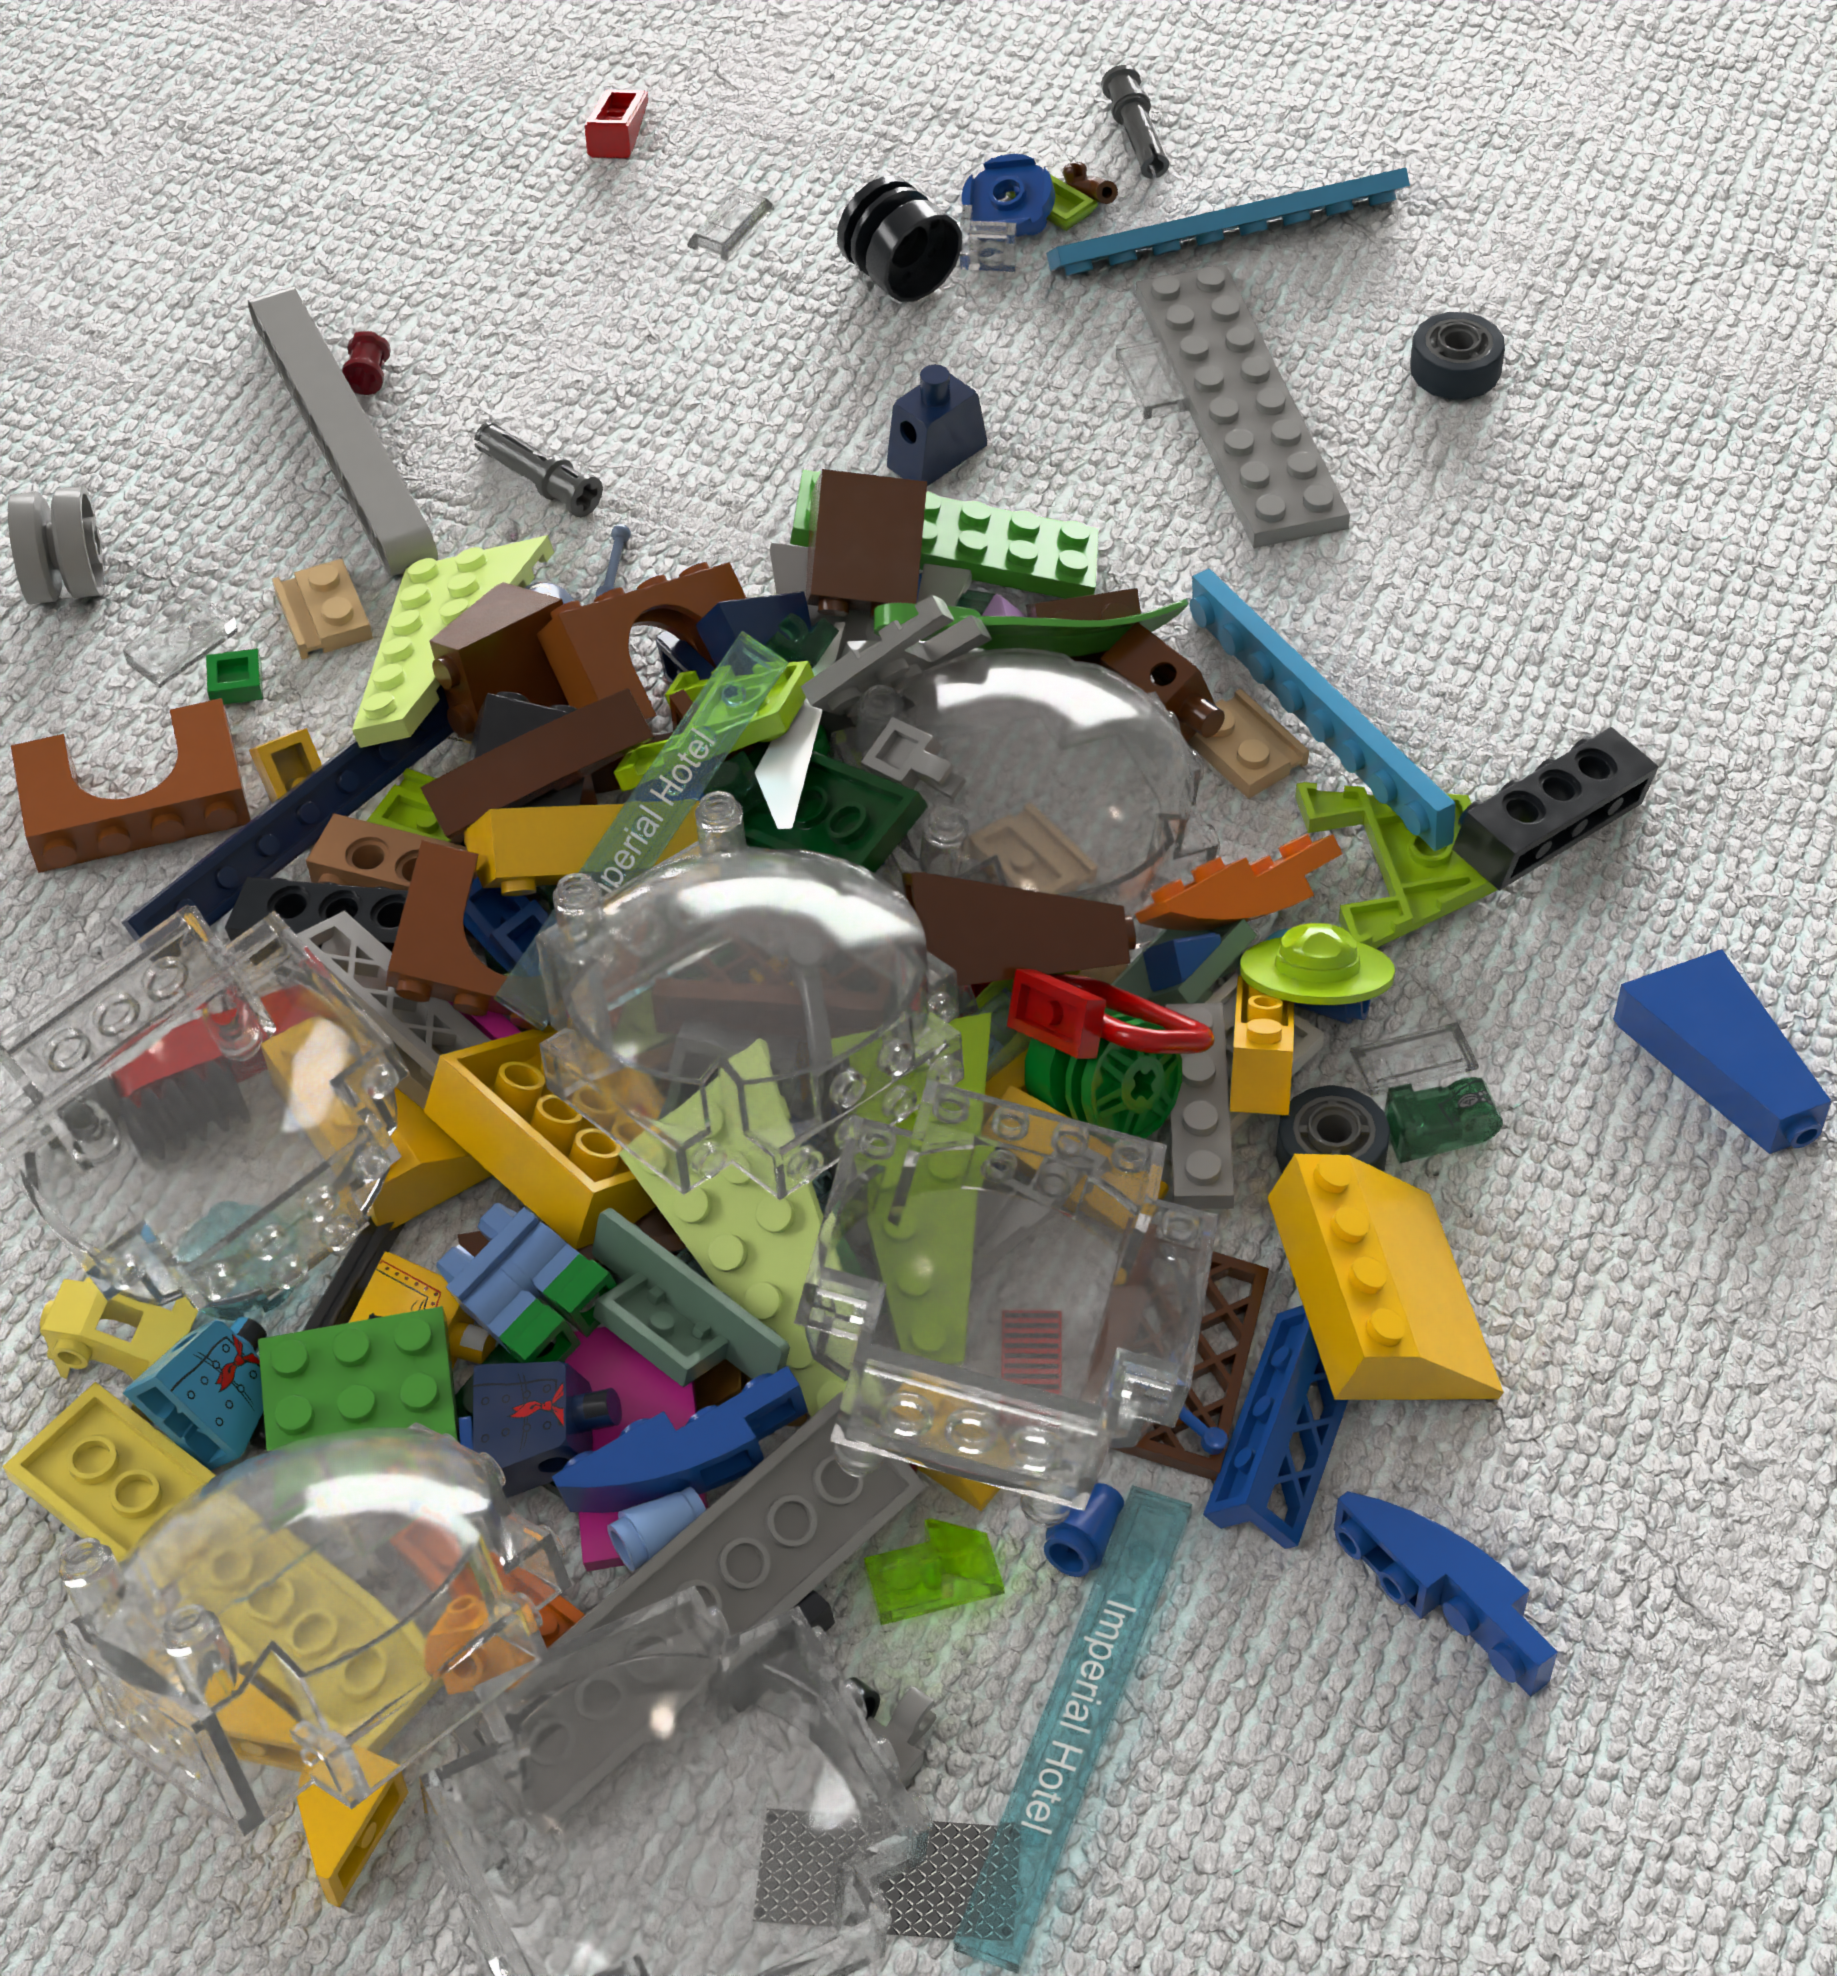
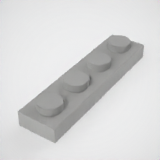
[1165,1003,1234,1210]

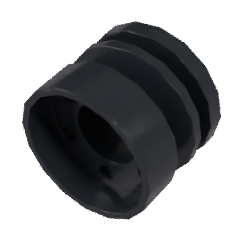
[837,176,962,302]

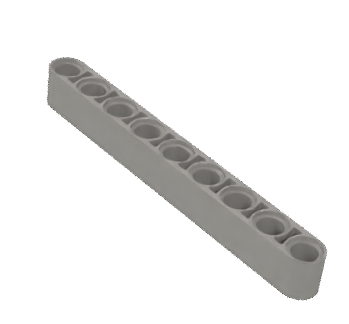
[248,286,438,577]

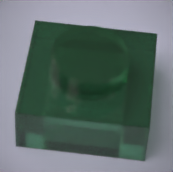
[697,750,766,827]

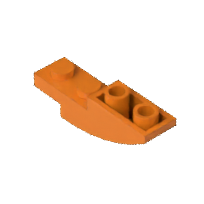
[1135,834,1343,931]

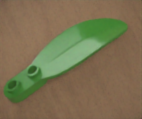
[873,598,1189,657]

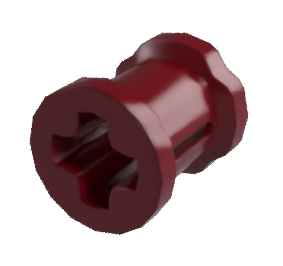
[341,331,391,395]

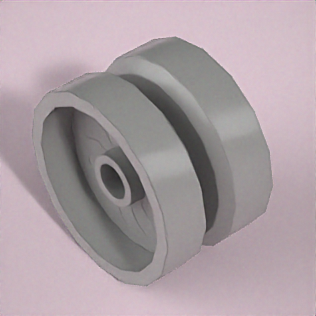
[8,485,104,605]

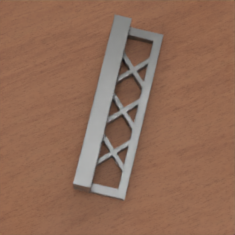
[290,911,491,1077]

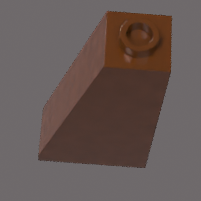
[902,871,1136,991]

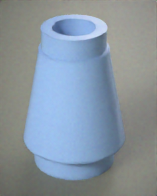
[607,1487,706,1571]

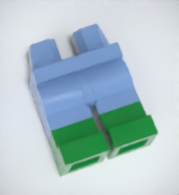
[436,1203,617,1363]

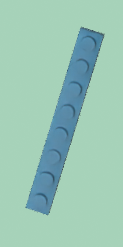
[1046,167,1410,276]
[1189,568,1455,851]

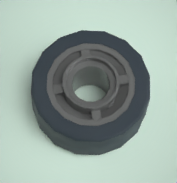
[1410,312,1505,400]
[1275,1085,1391,1173]

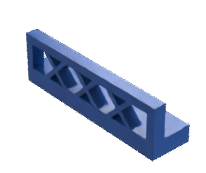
[1203,1305,1348,1549]

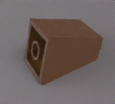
[806,469,927,620]
[429,582,569,742]

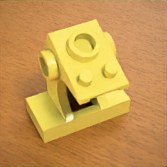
[40,1277,205,1422]

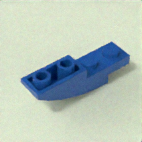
[552,1366,808,1513]
[1333,1491,1558,1697]

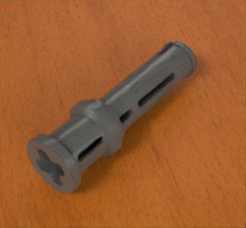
[1101,65,1169,179]
[474,422,603,518]

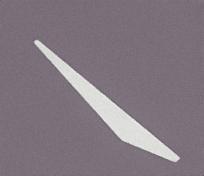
[755,622,845,829]

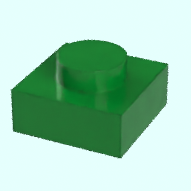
[206,648,263,705]

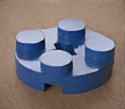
[962,154,1055,240]

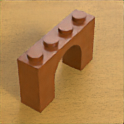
[536,562,747,723]
[11,698,251,873]
[386,840,648,1044]

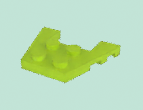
[614,661,815,792]
[1295,782,1498,949]

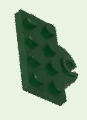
[712,741,928,907]

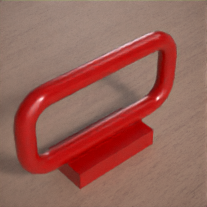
[1007,969,1215,1059]

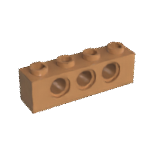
[306,813,540,939]

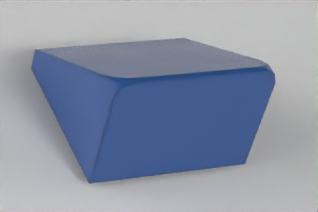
[1143,932,1222,992]

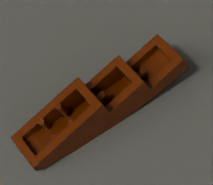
[420,688,655,839]

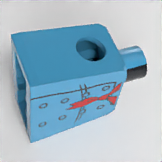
[123,1317,267,1471]

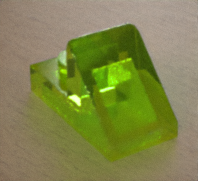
[864,1518,1005,1625]

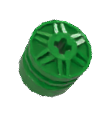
[1025,1008,1182,1144]

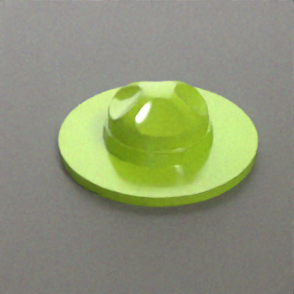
[1240,923,1395,1005]

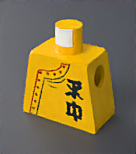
[349,1252,496,1369]

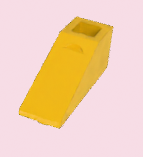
[1230,976,1294,1115]

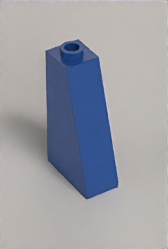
[1613,949,1832,1154]

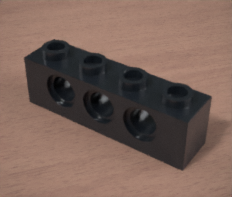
[1452,727,1659,891]
[225,877,466,970]

